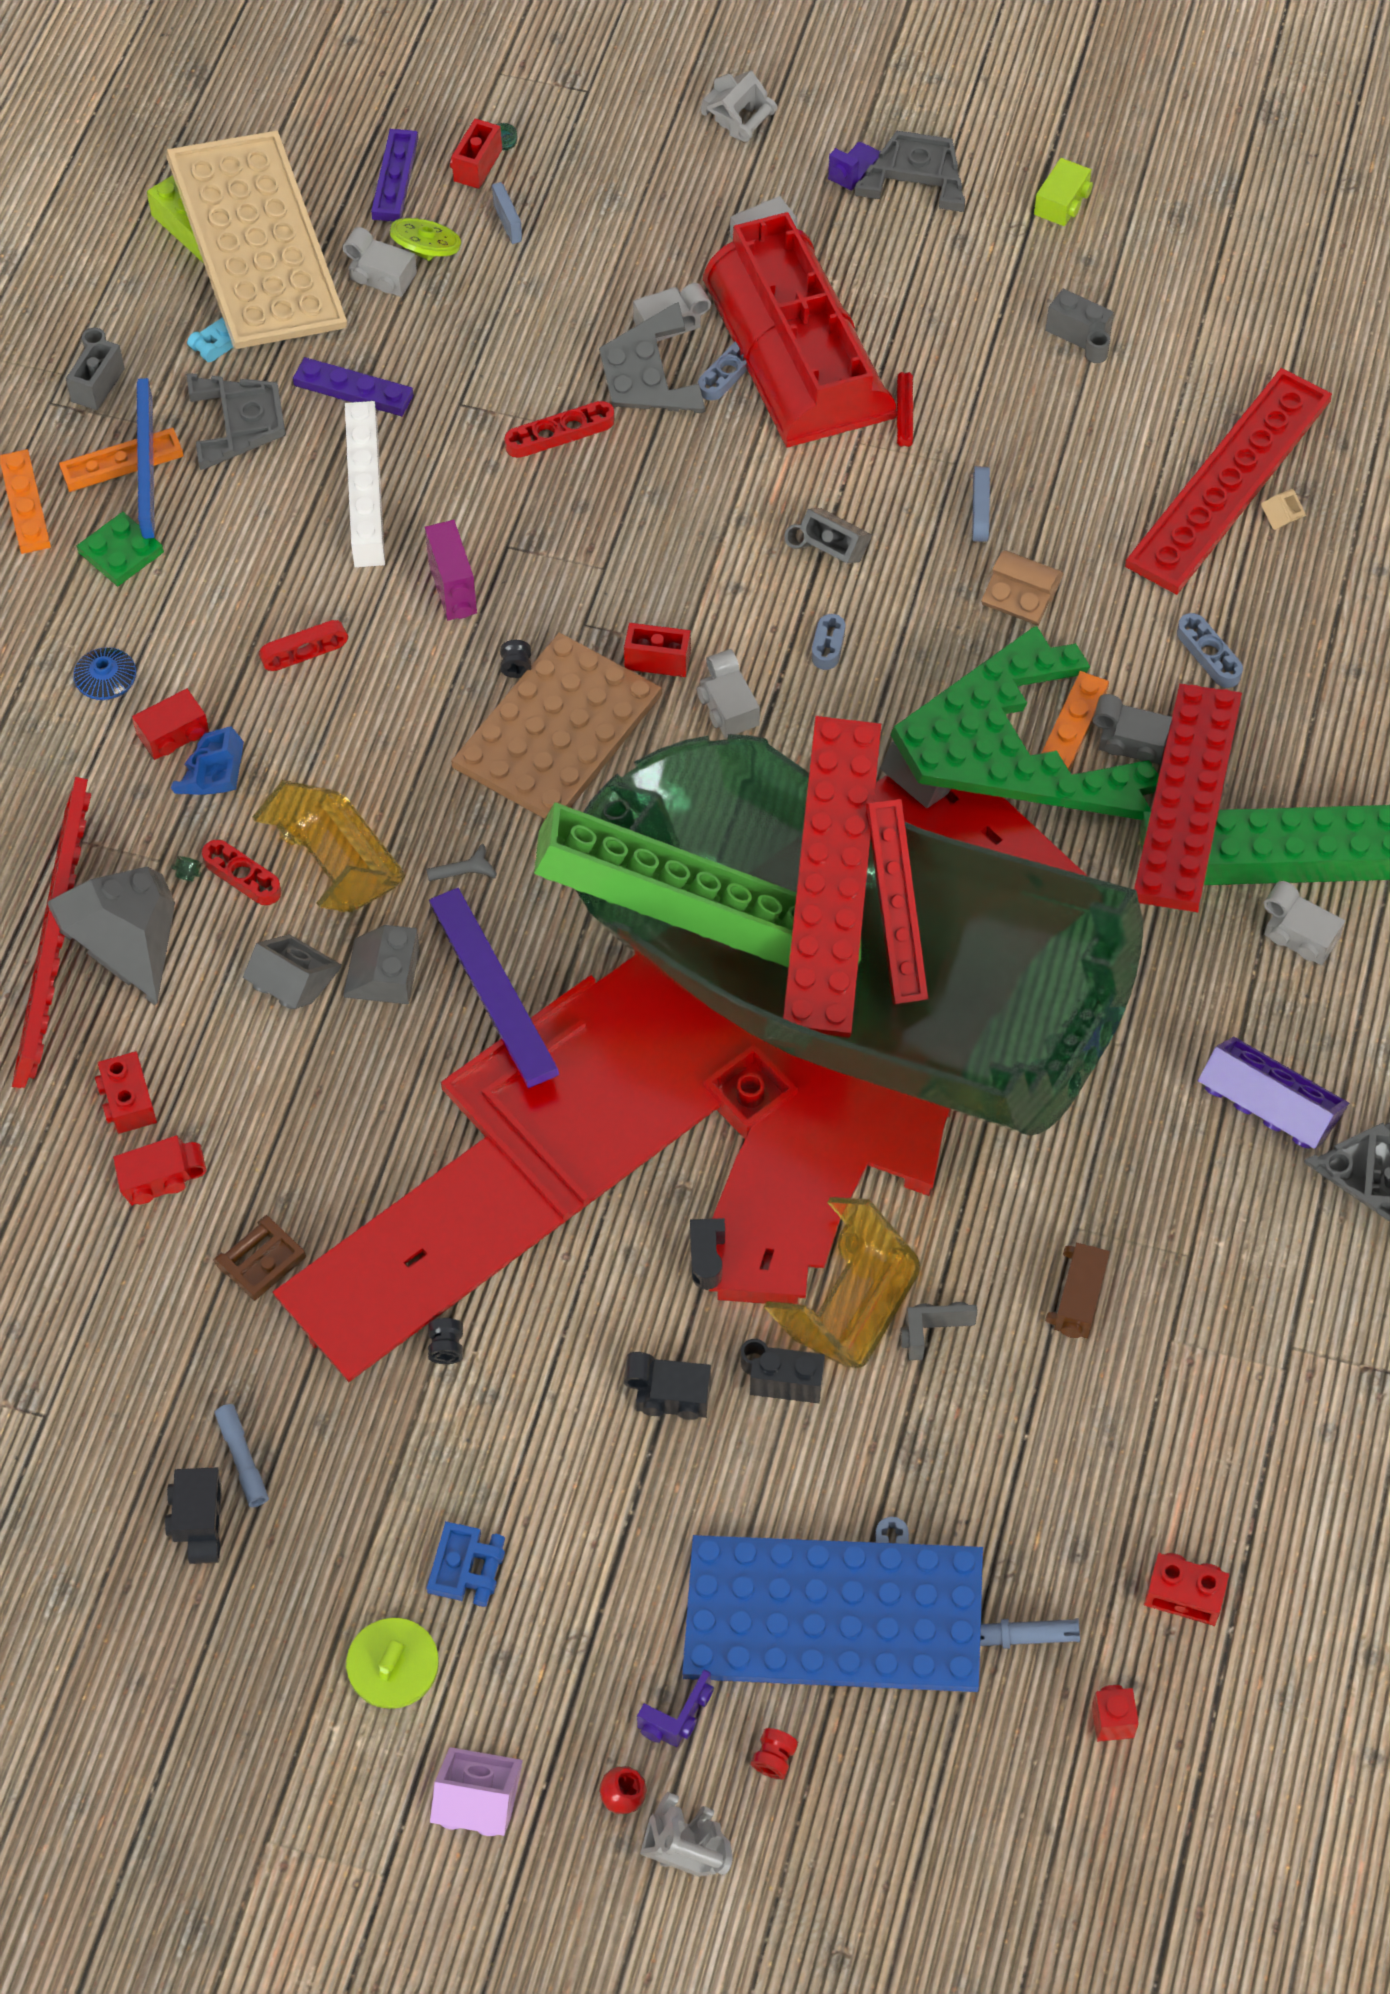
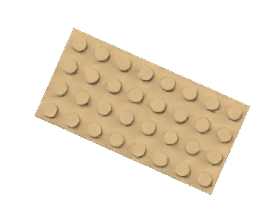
[166,130,347,350]

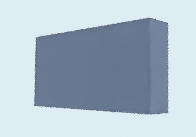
[492,182,522,244]

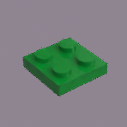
[76,511,164,587]

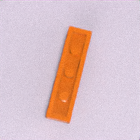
[59,428,184,492]
[0,449,51,554]
[1041,671,1109,771]

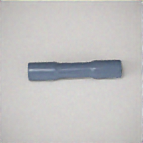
[214,1404,269,1507]

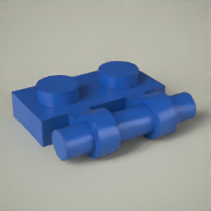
[426,1521,505,1607]

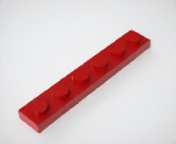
[866,799,928,1004]

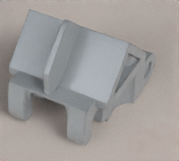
[701,70,778,142]
[640,1792,733,1877]

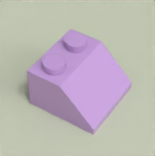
[430,1747,523,1836]

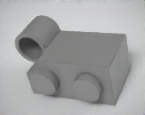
[342,227,417,297]
[633,283,711,342]
[697,649,760,738]
[1263,881,1346,966]

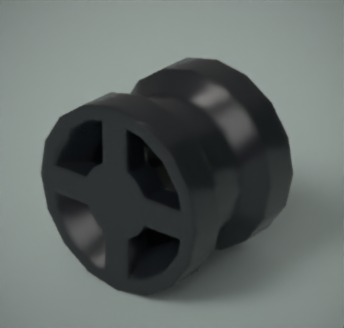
[500,640,532,678]

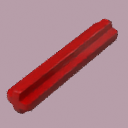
[897,372,913,447]

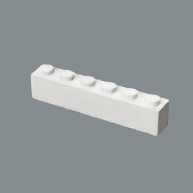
[345,401,385,567]

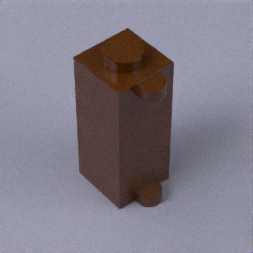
[1045,1242,1110,1339]

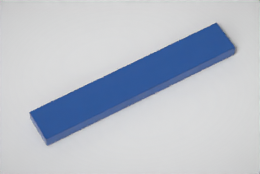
[137,378,155,539]

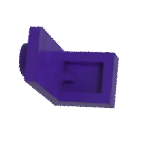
[828,142,881,191]
[637,1669,714,1748]

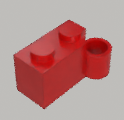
[113,1135,207,1205]

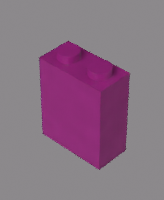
[425,520,477,621]

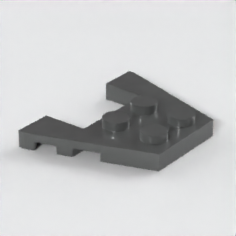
[855,130,965,212]
[599,302,705,413]
[186,373,286,470]

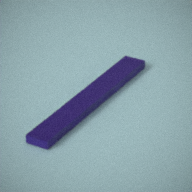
[429,887,559,1088]

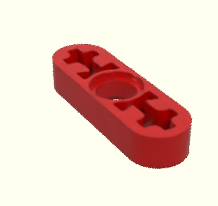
[259,620,348,671]
[202,839,281,906]

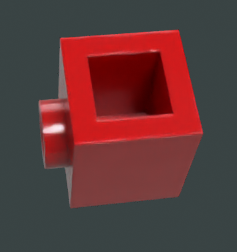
[1092,1685,1139,1742]

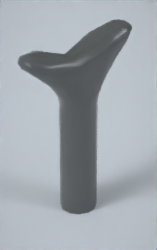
[426,844,497,881]

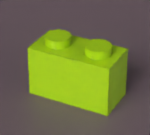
[1034,158,1093,227]

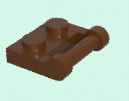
[213,1215,306,1301]

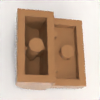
[981,550,1064,626]

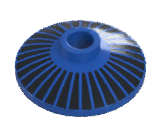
[74,648,136,700]

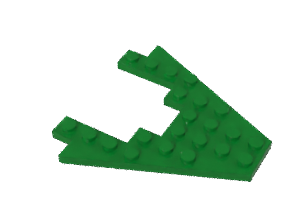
[890,626,1159,820]

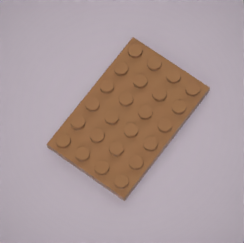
[451,632,662,819]

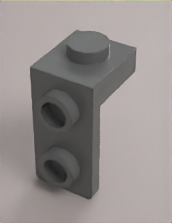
[900,1302,978,1361]

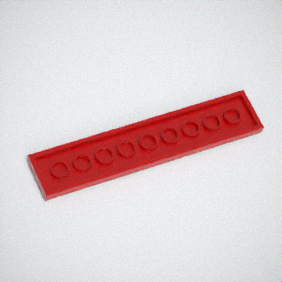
[1125,368,1332,595]
[1132,684,1242,913]
[782,716,882,1038]
[11,777,91,1088]

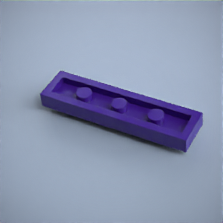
[371,129,418,221]
[293,357,414,417]

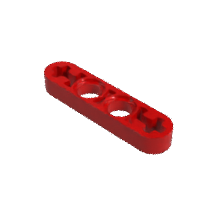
[504,401,615,458]

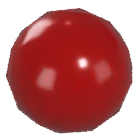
[599,1766,647,1815]

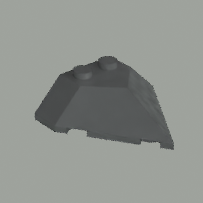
[47,866,175,1005]
[1304,1123,1390,1221]

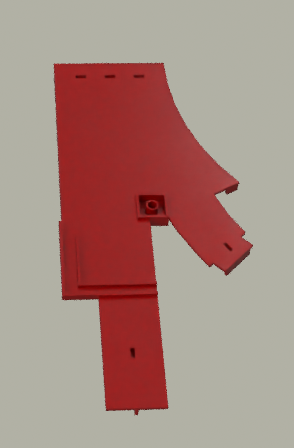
[272,775,1105,1383]

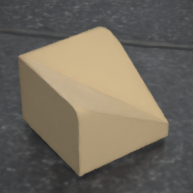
[1261,489,1306,530]

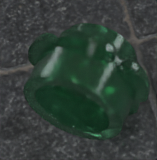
[171,856,202,881]

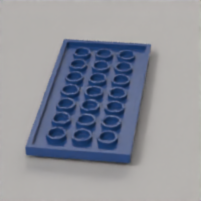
[682,1535,983,1692]

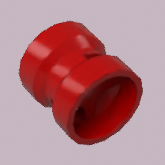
[750,1728,799,1780]

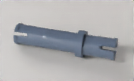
[980,1618,1080,1649]

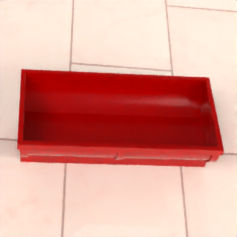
[703,212,897,448]

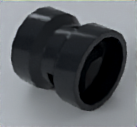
[428,1318,463,1365]

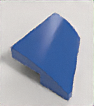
[171,726,244,795]

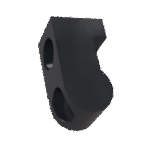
[690,1218,725,1290]

